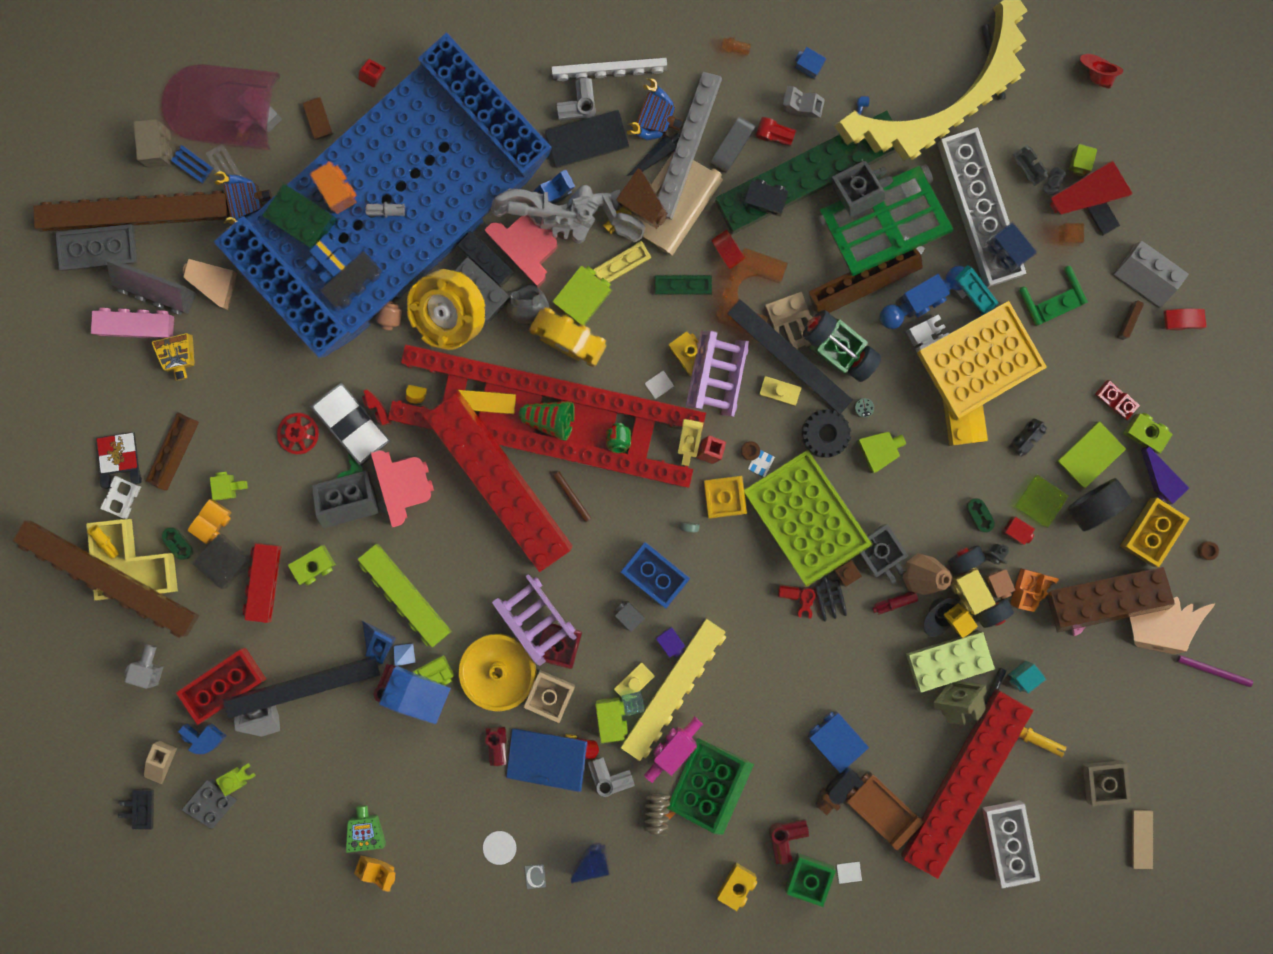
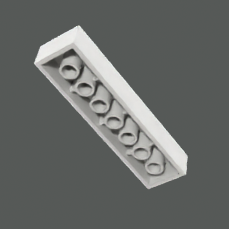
[937,127,1026,288]

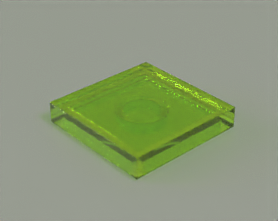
[1015,475,1069,528]

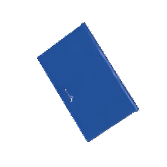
[507,728,587,792]

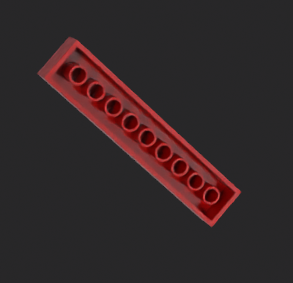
[424,390,573,572]
[901,688,1034,879]

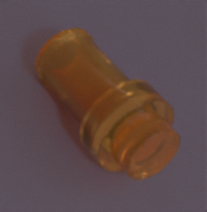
[722,37,751,56]

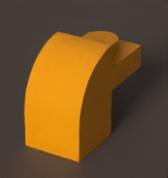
[354,856,396,891]

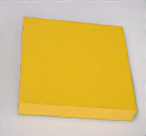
[704,476,747,519]

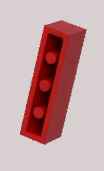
[243,543,282,623]

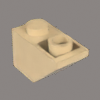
[144,741,177,784]

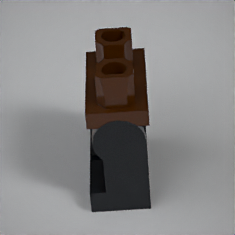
[816,766,864,816]

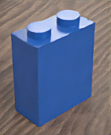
[808,711,869,773]

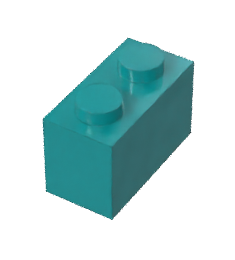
[1008,661,1046,694]

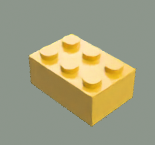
[1120,498,1190,567]

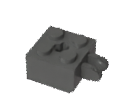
[832,161,893,217]
[859,524,908,584]

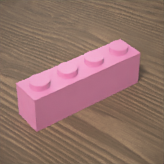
[91,308,174,339]

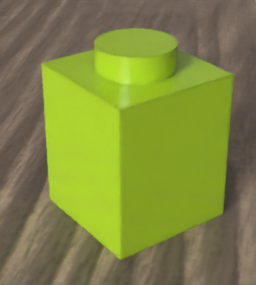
[1068,144,1097,176]

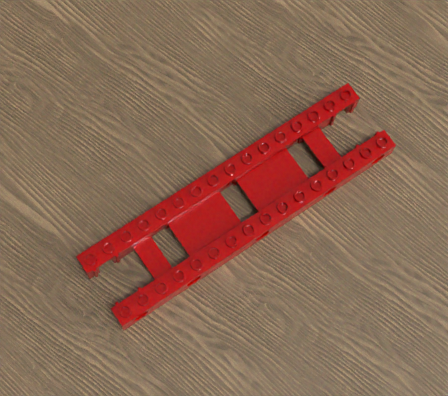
[388,344,706,488]

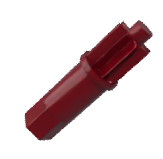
[872,591,918,615]

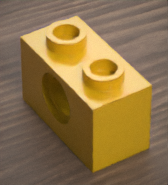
[716,863,758,911]

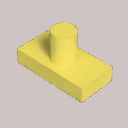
[759,376,802,406]
[614,662,655,703]

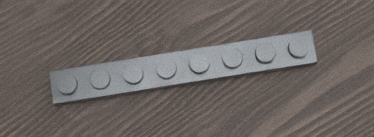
[658,72,722,220]

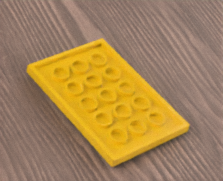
[917,301,1047,420]

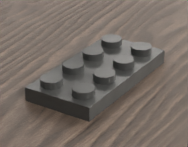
[56,224,138,271]

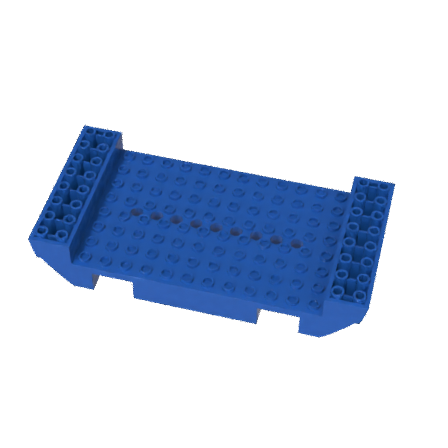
[214,32,552,358]

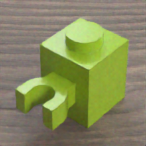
[210,472,248,500]
[216,763,256,796]

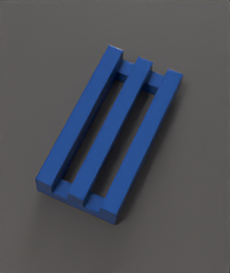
[171,145,214,184]

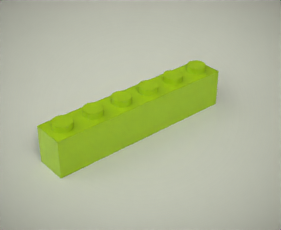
[358,544,452,648]

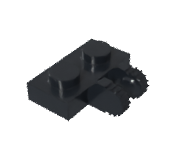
[118,789,154,830]

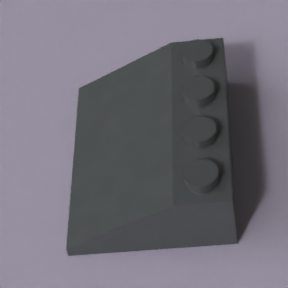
[107,258,196,315]

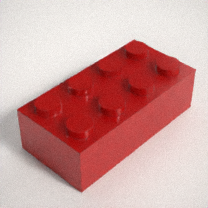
[176,648,267,725]

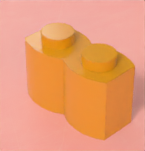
[187,499,231,544]

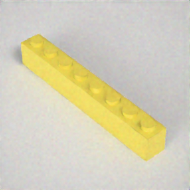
[621,618,726,761]

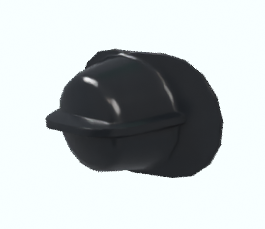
[924,598,962,637]

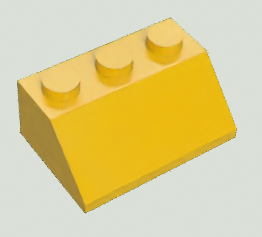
[943,400,988,446]

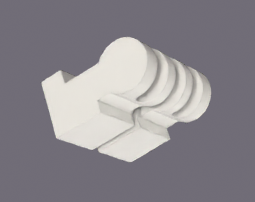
[906,315,949,352]

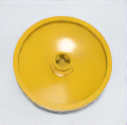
[459,634,536,711]

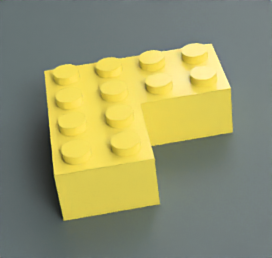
[86,519,178,601]

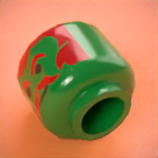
[606,423,631,453]

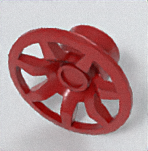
[277,413,319,454]

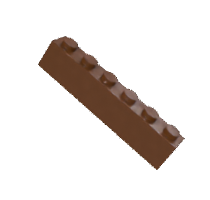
[809,248,923,313]

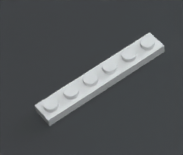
[552,58,667,81]

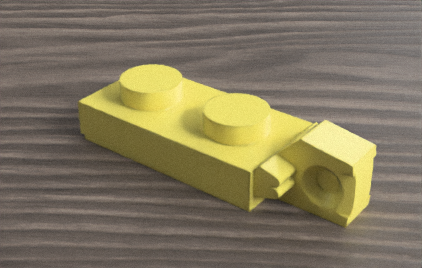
[678,419,703,466]

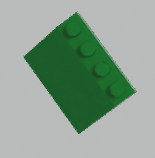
[667,738,754,835]

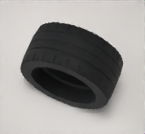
[1068,478,1132,532]

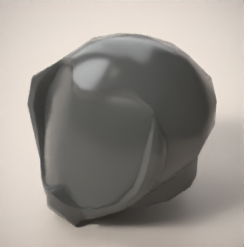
[506,284,549,325]

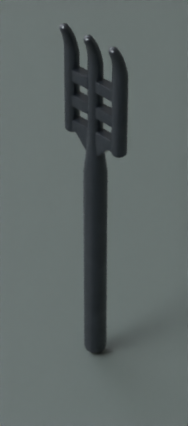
[814,574,847,622]

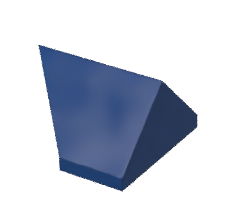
[362,620,396,664]

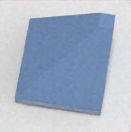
[394,643,416,666]

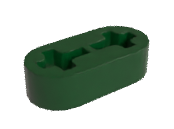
[966,498,995,532]
[162,528,193,560]

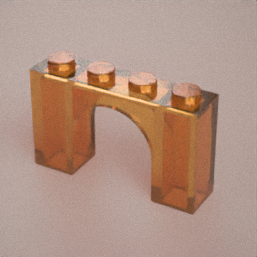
[716,248,788,333]

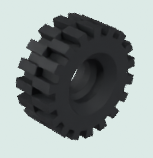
[801,409,851,458]

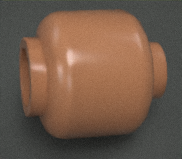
[376,301,402,330]

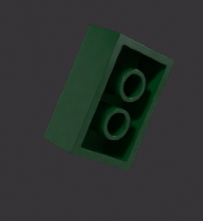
[262,183,337,249]

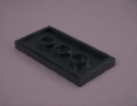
[545,110,629,168]

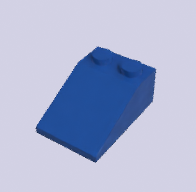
[379,666,451,724]

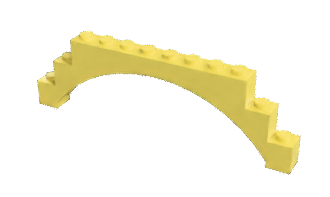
[834,0,1027,161]

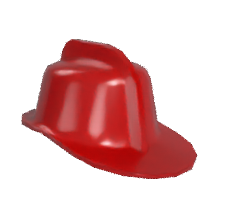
[1080,54,1123,89]

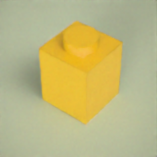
[944,603,978,638]

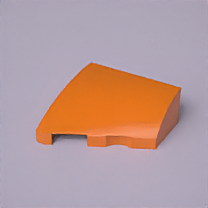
[1010,568,1059,612]

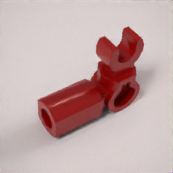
[778,585,815,619]

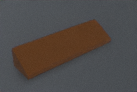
[146,412,199,491]

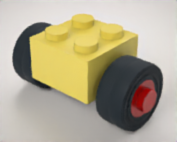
[948,546,1014,628]

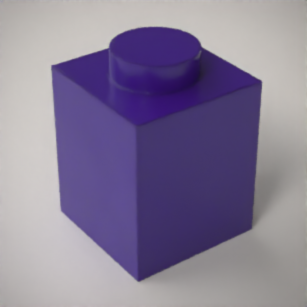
[656,626,685,658]

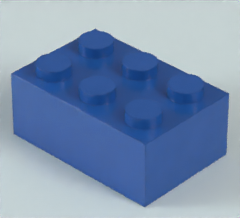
[621,542,690,608]

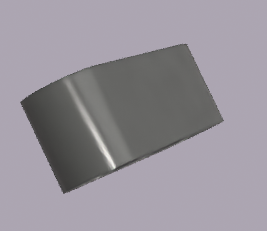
[710,116,756,173]

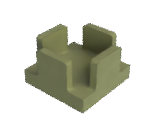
[934,681,987,725]

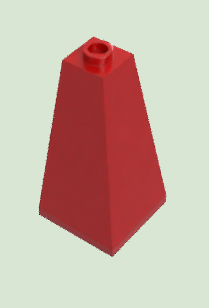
[1050,161,1133,215]

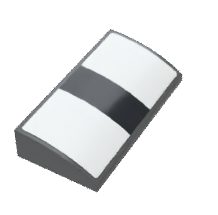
[310,383,391,466]

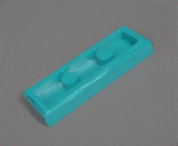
[954,265,999,315]

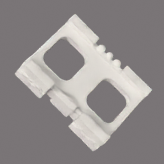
[100,476,141,519]

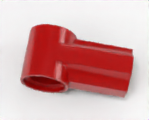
[755,117,796,147]

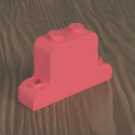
[485,215,558,288]
[370,450,434,527]

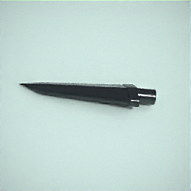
[627,133,680,176]

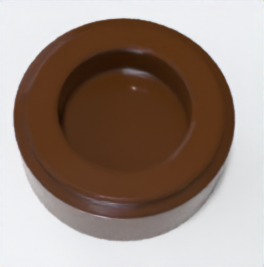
[741,441,760,461]
[1198,541,1219,560]

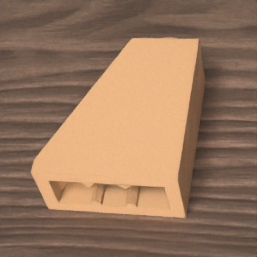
[183,259,237,310]

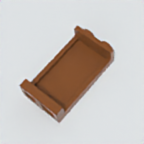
[845,772,924,851]

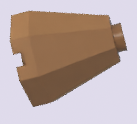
[903,553,952,595]

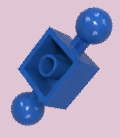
[880,266,965,329]

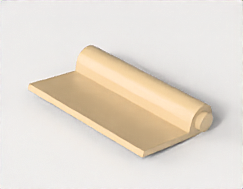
[631,152,723,256]

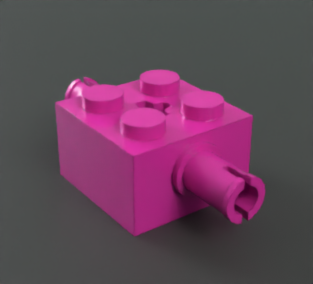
[644,716,703,783]

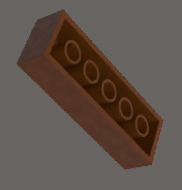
[1047,567,1175,633]

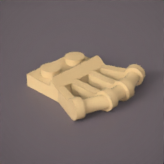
[765,292,812,350]

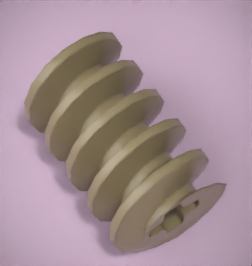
[644,793,670,835]

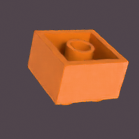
[310,161,357,214]

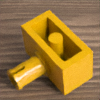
[668,331,699,377]

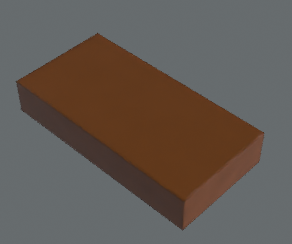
[303,97,333,140]
[1117,300,1144,340]

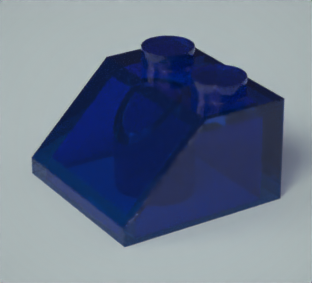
[570,843,610,883]

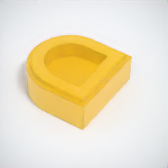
[406,385,427,404]

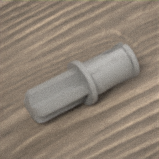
[366,202,405,218]

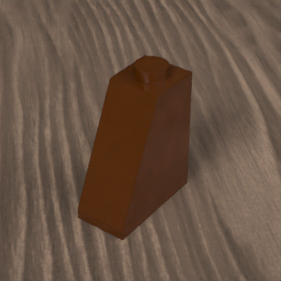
[616,168,668,229]

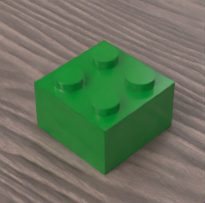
[785,853,836,907]

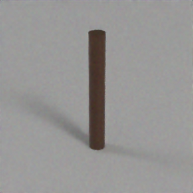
[553,471,591,523]

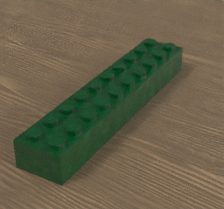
[715,110,897,235]

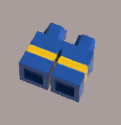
[305,235,354,283]

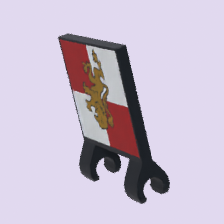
[96,432,142,489]

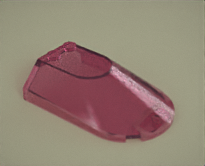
[162,64,280,150]

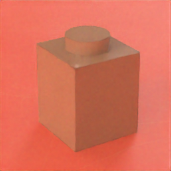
[985,569,1015,599]

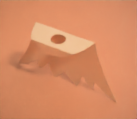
[1130,597,1215,654]

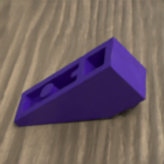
[1141,447,1189,504]

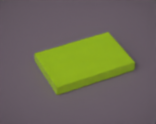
[1057,421,1126,489]

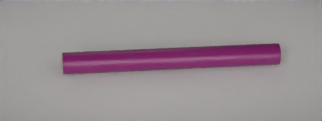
[1177,655,1253,688]

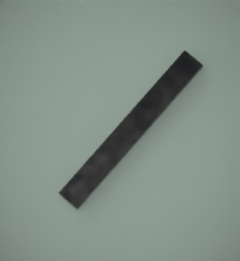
[726,299,853,414]
[223,656,380,719]

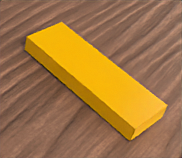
[459,390,516,414]

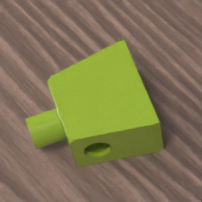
[857,432,906,473]

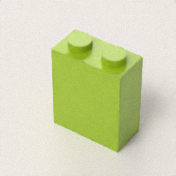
[553,265,613,326]

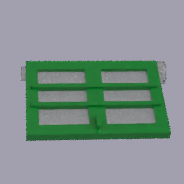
[818,164,953,276]

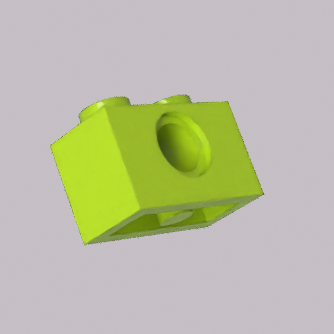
[1123,413,1173,454]
[288,545,336,586]

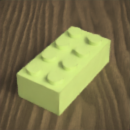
[906,631,995,692]

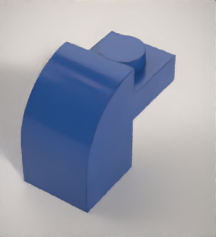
[533,170,575,204]
[178,724,227,754]

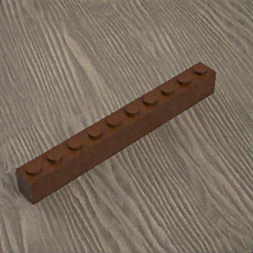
[33,191,231,232]
[13,520,199,638]

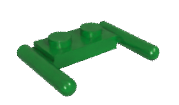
[1019,266,1088,326]

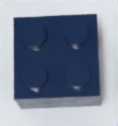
[986,222,1037,273]

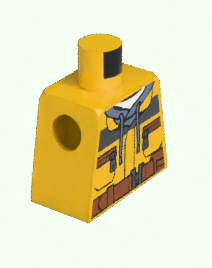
[152,333,194,381]

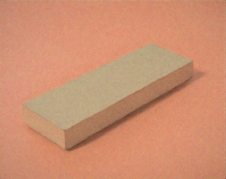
[1132,810,1153,869]

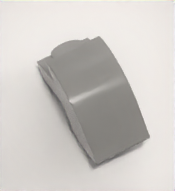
[783,86,825,118]

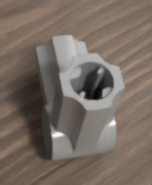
[557,78,596,121]
[588,757,635,797]

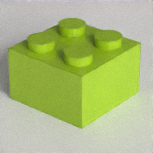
[596,697,628,743]

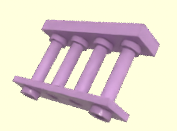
[686,331,749,417]
[492,574,577,666]

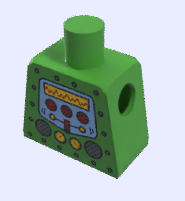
[346,805,386,853]

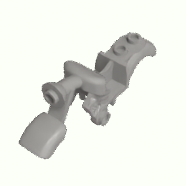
[491,185,646,244]

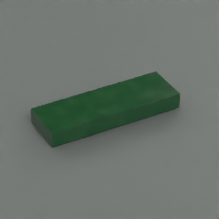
[655,275,712,295]

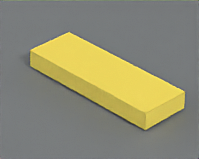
[593,241,651,283]

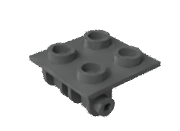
[181,779,237,829]

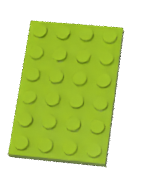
[744,450,872,587]

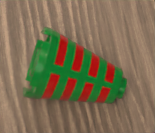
[519,402,575,440]

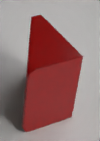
[358,59,385,88]

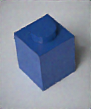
[795,47,826,79]

